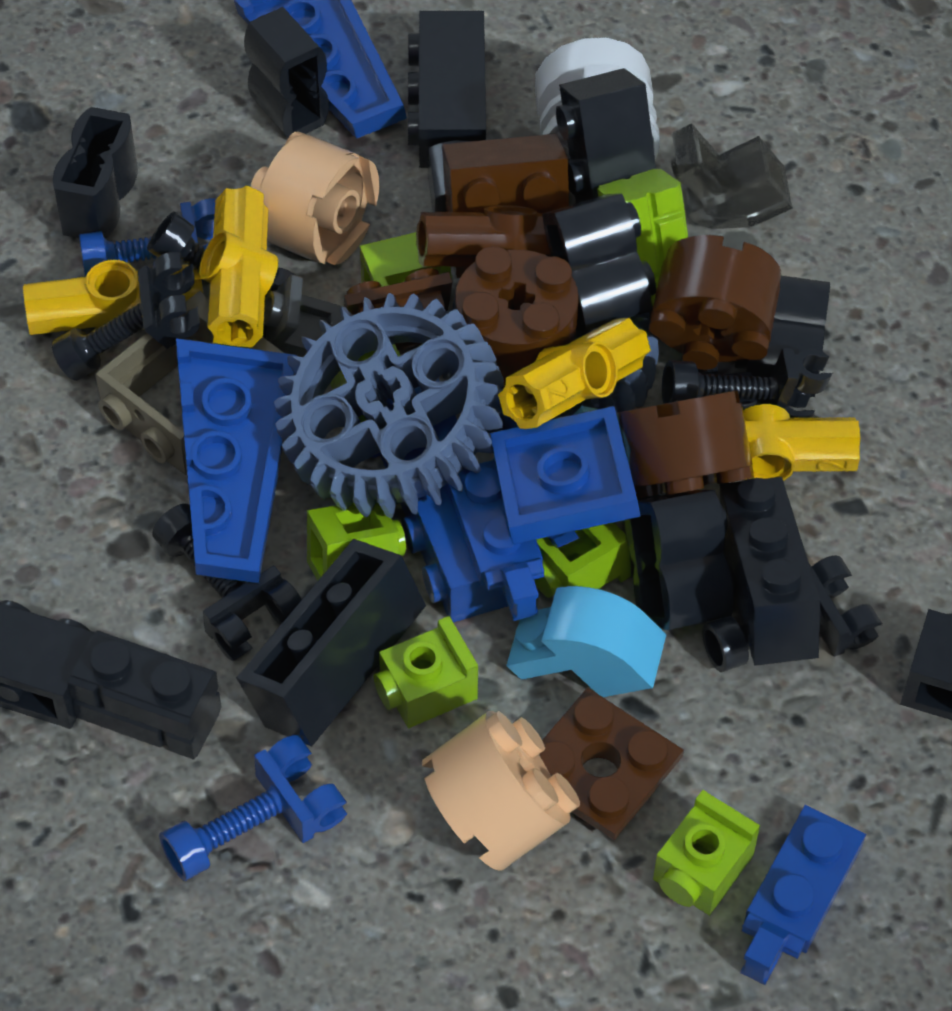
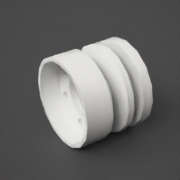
[535,38,660,160]

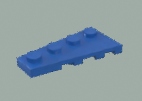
[234,0,407,139]
[176,338,297,583]

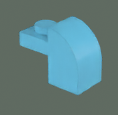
[506,586,667,697]

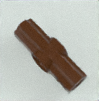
[416,205,552,267]

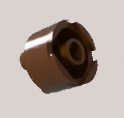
[649,235,781,370]
[455,246,578,389]
[616,390,754,499]

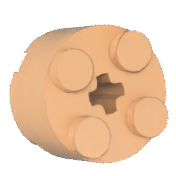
[251,131,379,265]
[422,711,580,871]

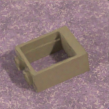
[95,291,283,475]

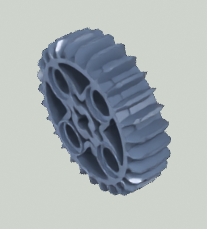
[274,293,504,519]

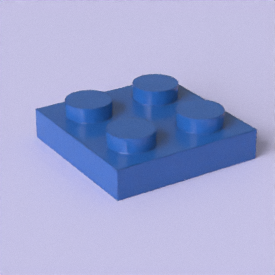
[490,406,640,544]

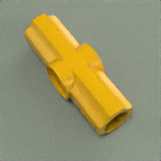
[199,185,278,348]
[23,260,203,335]
[498,318,651,429]
[743,404,860,481]

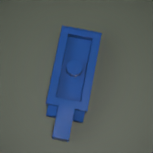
[446,460,544,621]
[740,805,866,985]

